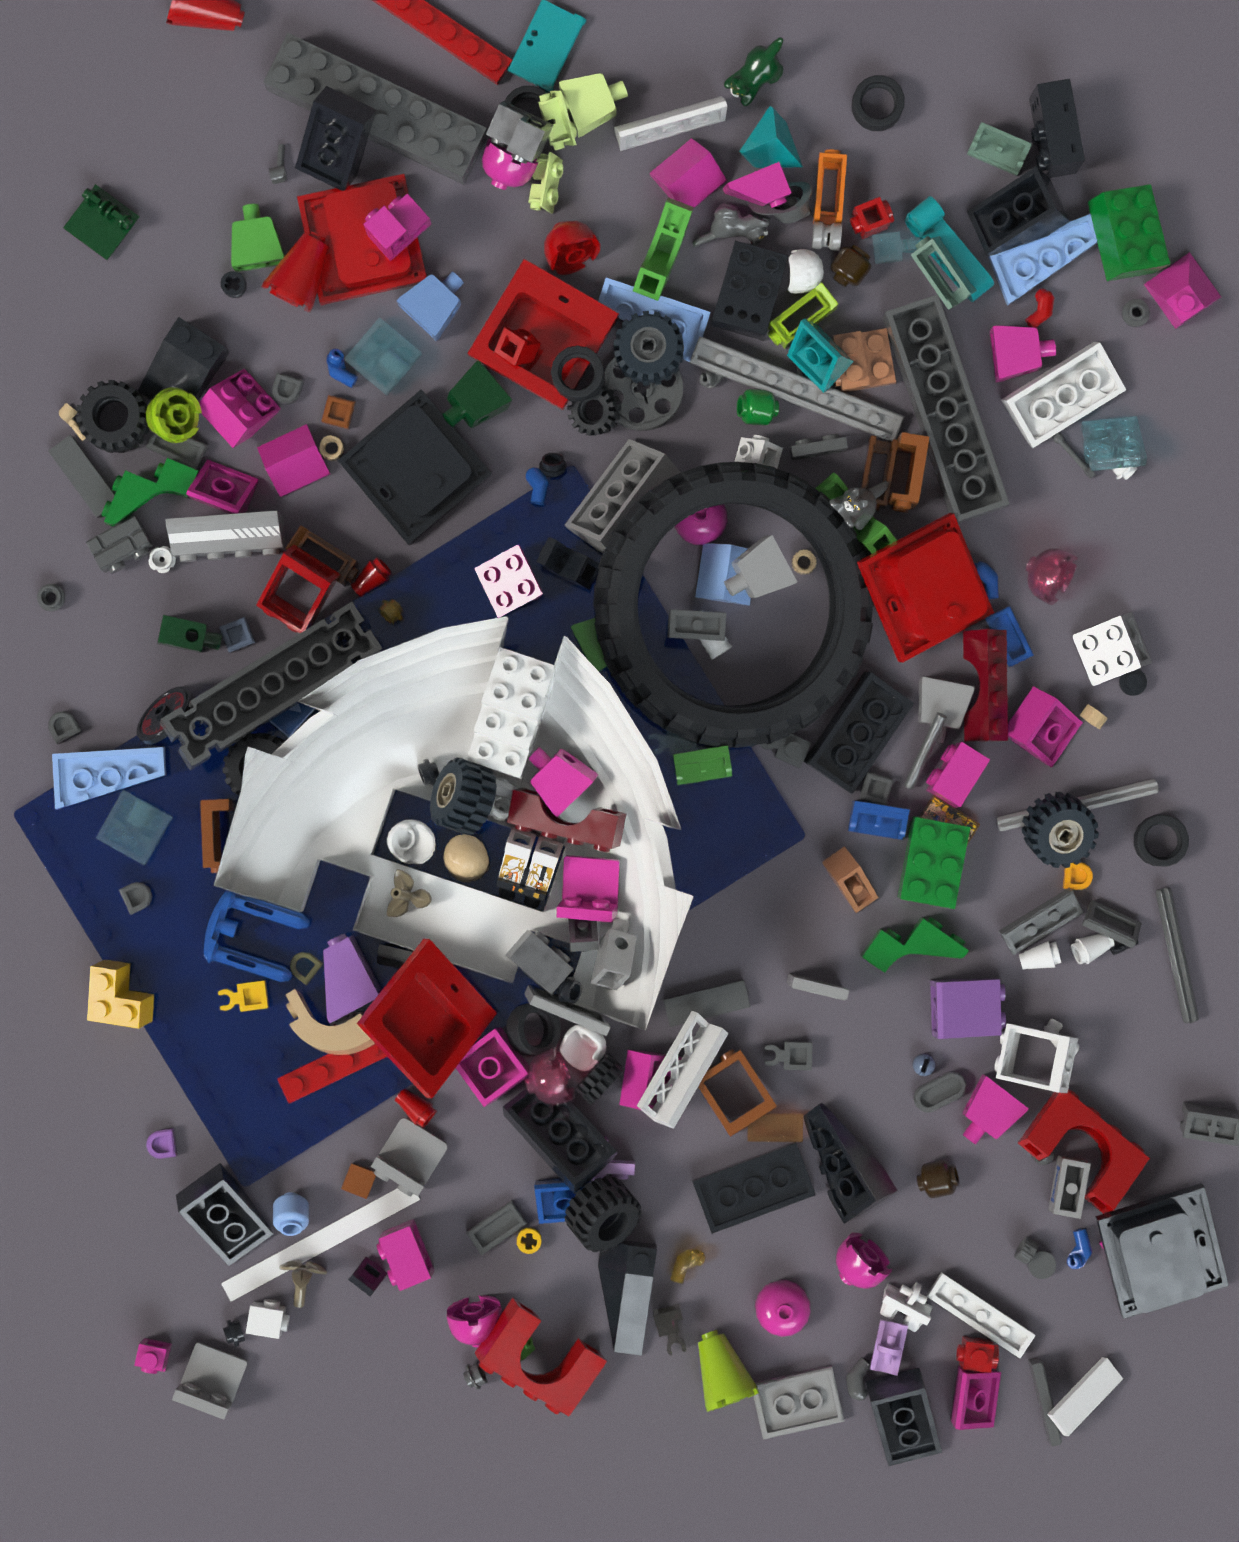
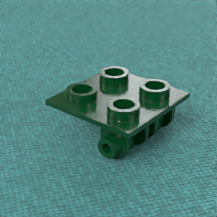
[63,184,140,261]

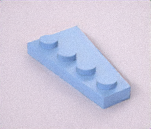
[988,214,1097,306]
[52,747,166,810]

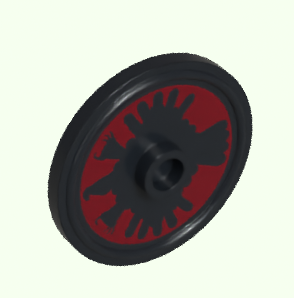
[136,686,193,744]

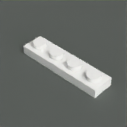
[926,1272,1036,1358]

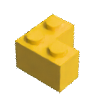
[87,960,154,1029]

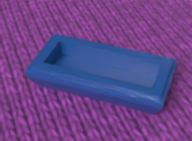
[985,606,1034,667]

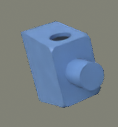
[397,271,464,341]

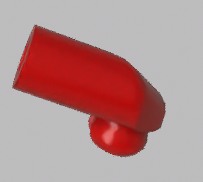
[1025,288,1055,328]

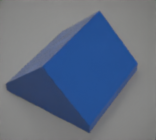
[534,1178,591,1224]

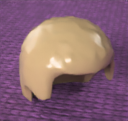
[444,834,489,883]

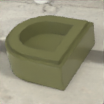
[290,952,324,985]

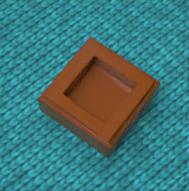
[321,395,356,430]
[341,1162,376,1199]

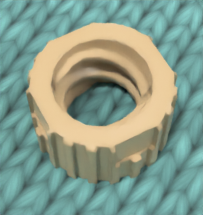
[319,435,345,461]
[792,549,817,575]
[1080,704,1108,729]

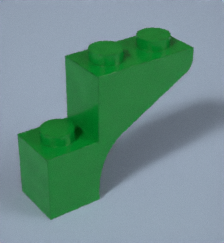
[101,458,198,527]
[860,917,969,973]

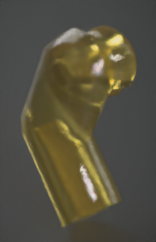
[670,1249,706,1284]

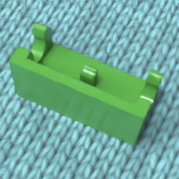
[672,745,732,785]

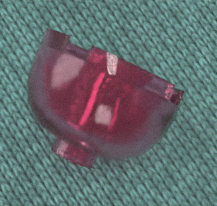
[1026,548,1078,605]
[525,1047,575,1105]

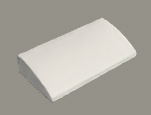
[614,96,727,151]
[1001,342,1126,448]

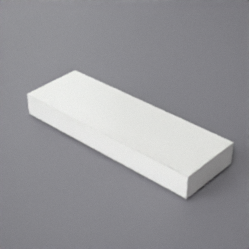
[1047,1357,1123,1436]

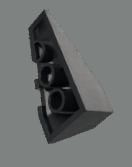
[803,1103,898,1224]
[598,1240,657,1356]

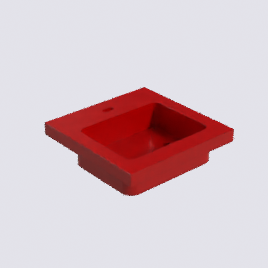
[297,174,427,305]
[467,259,619,410]
[857,513,994,663]
[357,938,497,1098]

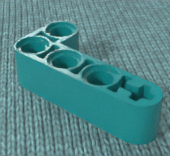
[905,196,994,302]

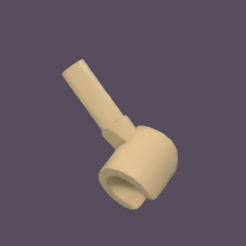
[59,403,86,441]

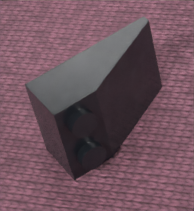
[967,166,1070,257]
[138,317,229,400]
[176,1163,273,1266]
[866,1368,942,1466]

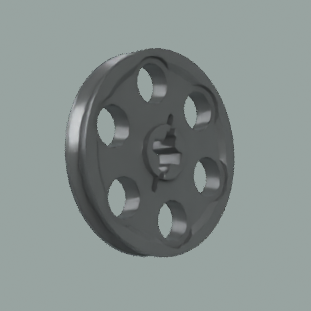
[603,357,683,431]

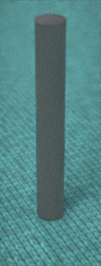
[904,712,947,790]

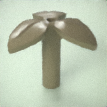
[387,869,432,917]
[279,1260,327,1308]

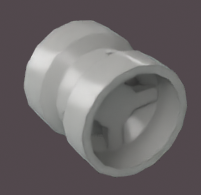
[812,221,842,251]

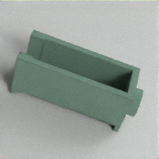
[911,236,977,310]

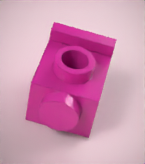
[134,1338,172,1374]

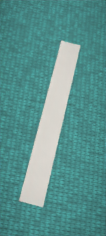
[221,1188,420,1301]

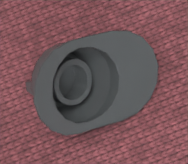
[748,181,812,224]

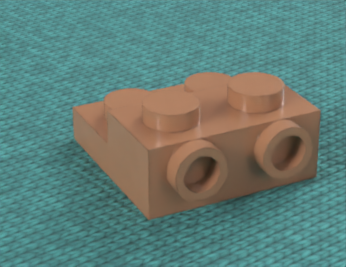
[832,328,896,393]

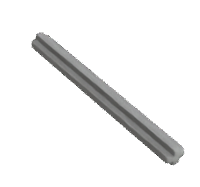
[997,779,1159,831]

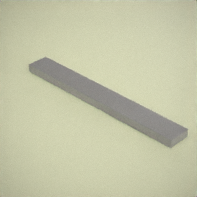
[689,336,905,442]

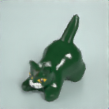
[724,37,784,106]

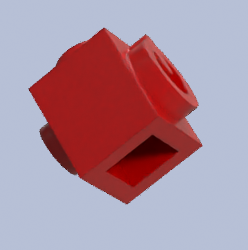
[850,197,894,240]
[956,1336,999,1373]

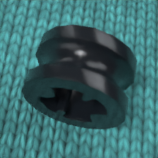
[220,271,247,298]

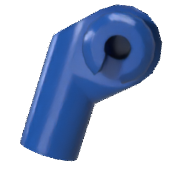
[326,349,358,388]
[525,467,548,505]
[974,561,999,599]
[1067,1228,1092,1269]

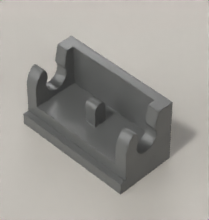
[1180,1102,1239,1146]

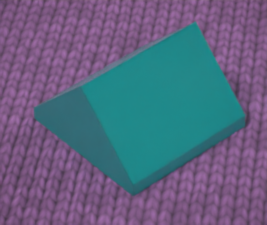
[787,318,854,393]

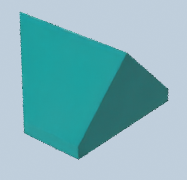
[739,106,803,168]

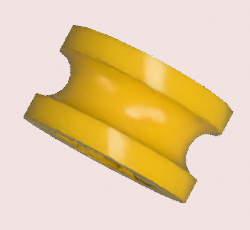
[517,1227,542,1254]

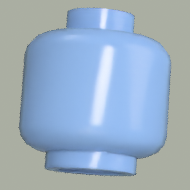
[273,1192,309,1236]

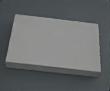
[787,974,849,1001]
[525,985,611,1036]
[754,1365,844,1440]

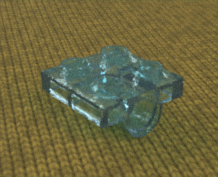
[344,317,422,396]
[1081,416,1147,471]
[96,790,173,865]

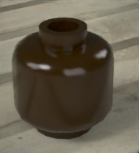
[830,245,871,288]
[917,1159,960,1198]

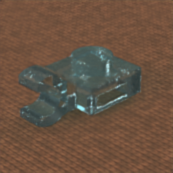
[872,232,920,264]

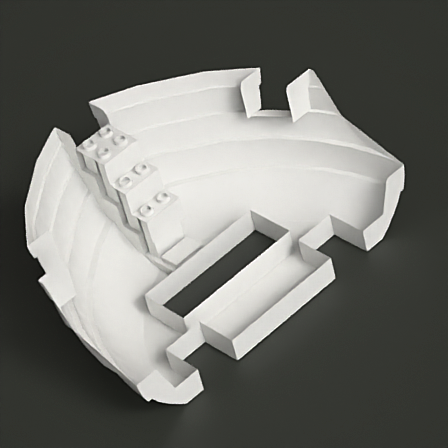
[214,617,693,1031]

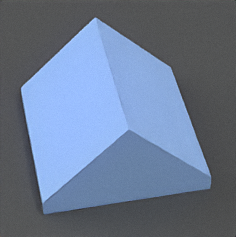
[695,543,751,606]

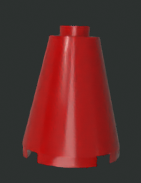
[166,0,245,31]
[261,231,328,313]

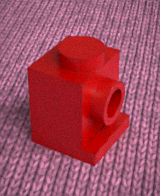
[494,327,541,365]

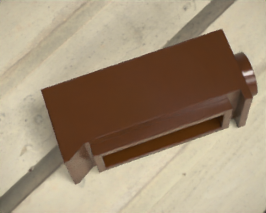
[861,435,898,512]
[286,525,359,586]

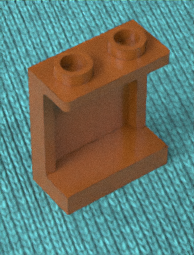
[887,432,930,513]
[200,799,236,873]

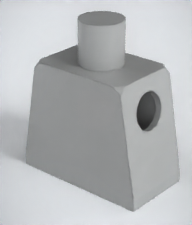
[724,535,797,598]
[918,677,974,744]
[590,919,637,990]

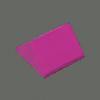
[650,138,727,208]
[257,424,330,497]
[186,459,258,514]
[951,1365,1001,1430]

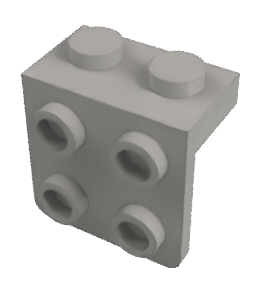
[371,1118,448,1197]

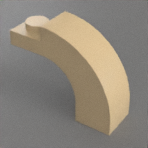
[286,989,375,1055]

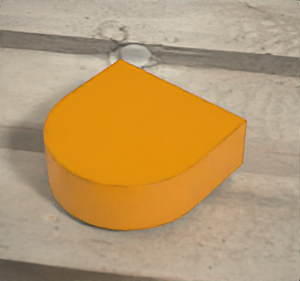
[1063,862,1093,890]

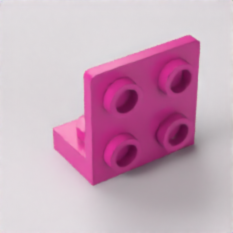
[556,855,620,922]

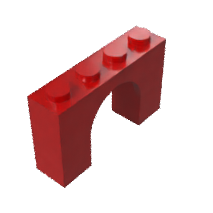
[1018,1089,1150,1214]
[475,1298,607,1417]

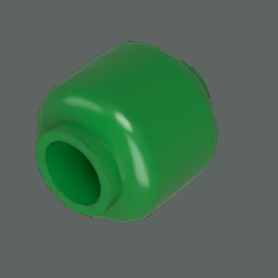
[736,389,779,426]

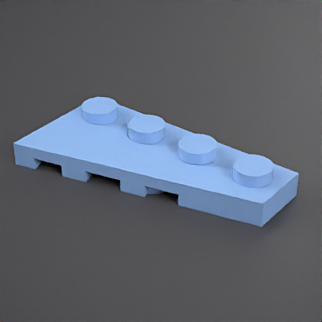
[598,278,711,362]

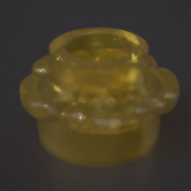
[378,599,403,625]

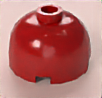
[544,221,600,275]

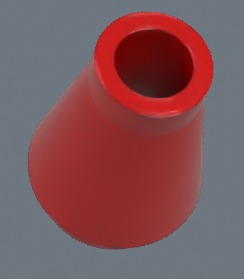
[351,557,392,597]
[395,1088,437,1128]

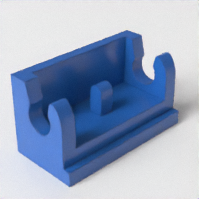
[848,801,910,840]

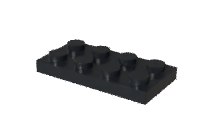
[692,1142,816,1234]

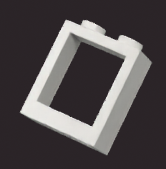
[995,1023,1078,1093]

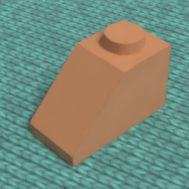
[822,846,879,913]

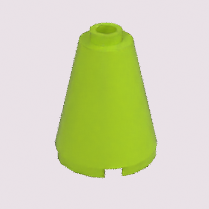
[698,1330,760,1412]

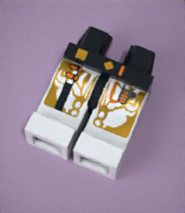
[496,828,563,909]

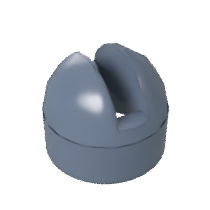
[912,1054,935,1076]

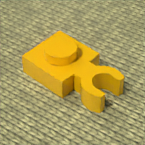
[218,980,269,1012]

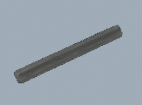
[1155,887,1199,1023]

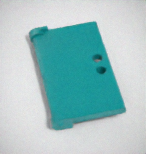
[508,0,587,93]

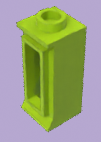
[768,282,838,349]

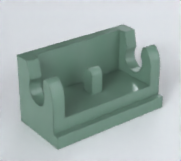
[967,122,1032,176]

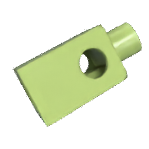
[559,73,628,138]

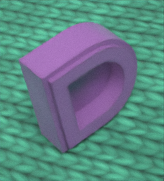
[146,1128,177,1159]

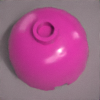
[482,139,539,190]
[674,504,727,545]
[836,1232,892,1289]
[755,1279,811,1337]
[446,1295,502,1347]

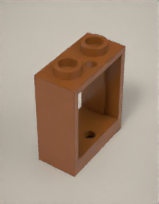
[698,1049,777,1137]

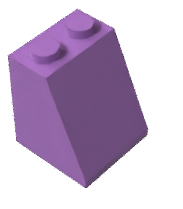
[323,933,382,1023]
[930,978,1006,1039]

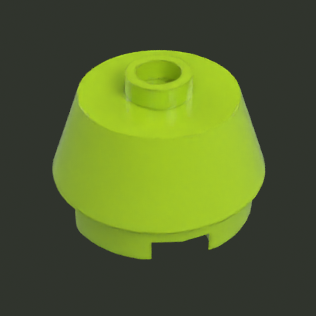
[146,387,202,443]

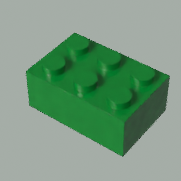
[1088,184,1171,282]
[897,816,970,909]

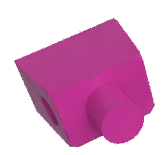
[989,326,1056,383]
[528,747,598,817]
[962,1074,1029,1145]

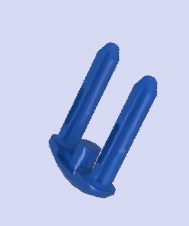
[204,890,310,982]

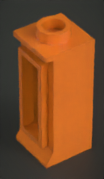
[813,149,847,225]

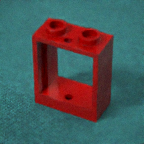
[256,544,340,633]

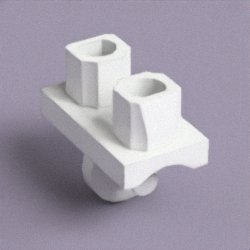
[880,1282,932,1332]

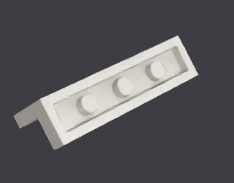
[637,1011,729,1129]

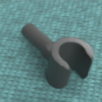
[269,144,287,184]

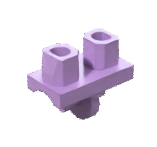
[870,1319,908,1376]

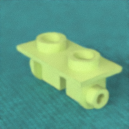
[538,90,577,150]
[528,152,563,214]

